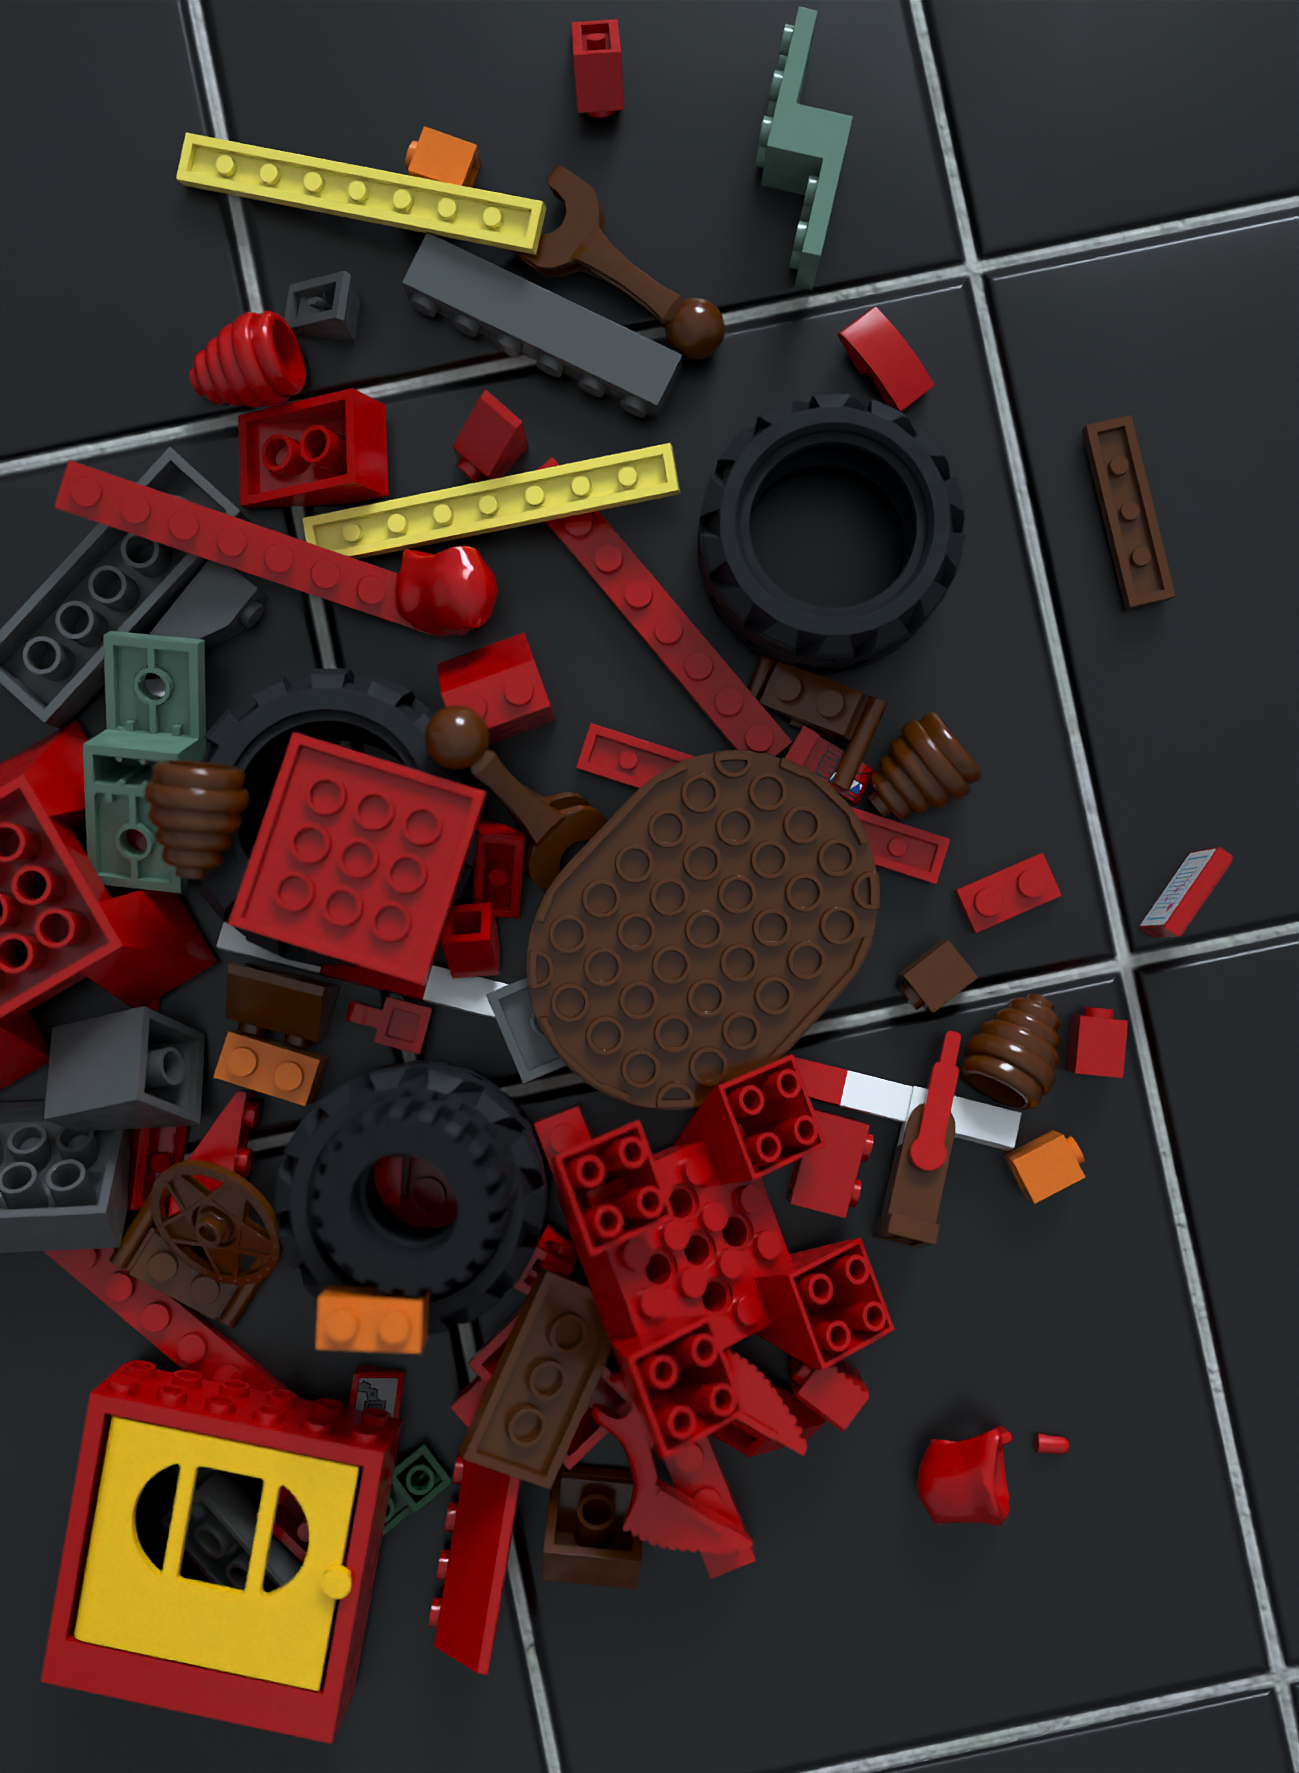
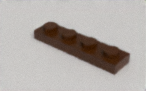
[1082,415,1176,610]

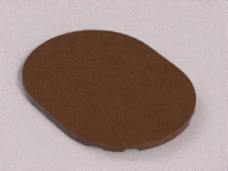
[526,750,880,1110]

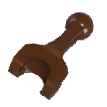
[511,166,725,360]
[425,705,607,892]

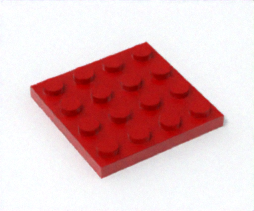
[228,732,487,986]

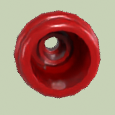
[189,311,307,408]

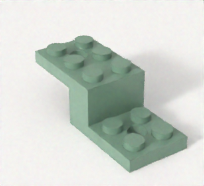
[755,6,853,290]
[83,631,206,893]

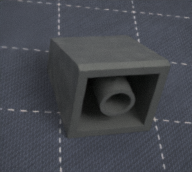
[44,1006,205,1131]

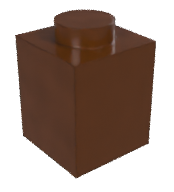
[897,940,978,1013]

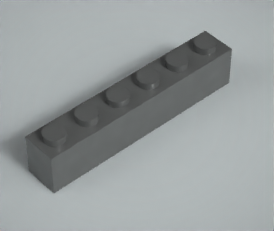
[402,232,682,419]

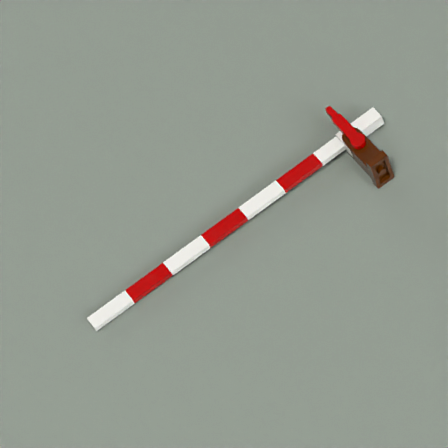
[216,922,1021,1249]

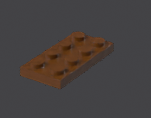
[458,1266,612,1489]

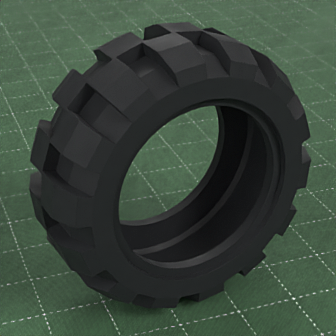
[199,669,483,967]

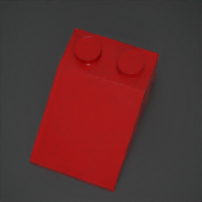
[238,388,389,508]

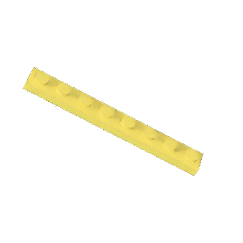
[176,133,547,255]
[302,443,681,559]

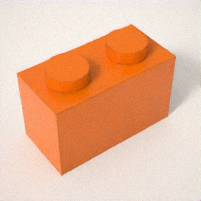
[214,1029,330,1106]
[316,1285,430,1353]

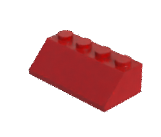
[428,1454,522,1675]

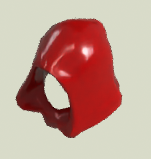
[398,546,498,637]
[917,1426,1013,1526]

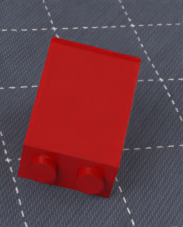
[437,632,557,745]

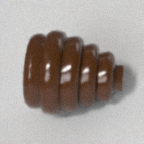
[867,711,983,819]
[145,760,249,879]
[961,993,1061,1110]

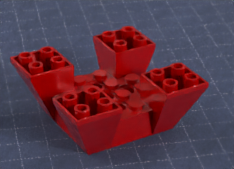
[0,720,219,1091]
[550,1054,895,1459]

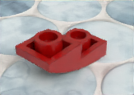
[837,307,935,411]

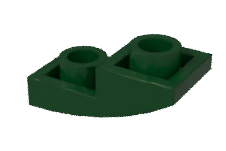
[352,1443,453,1537]

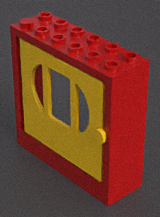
[41,1360,404,1744]

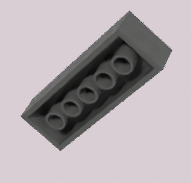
[0,447,252,729]

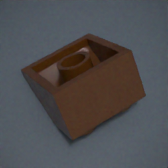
[226,962,341,1048]
[542,1464,643,1589]

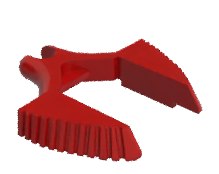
[591,1347,807,1555]

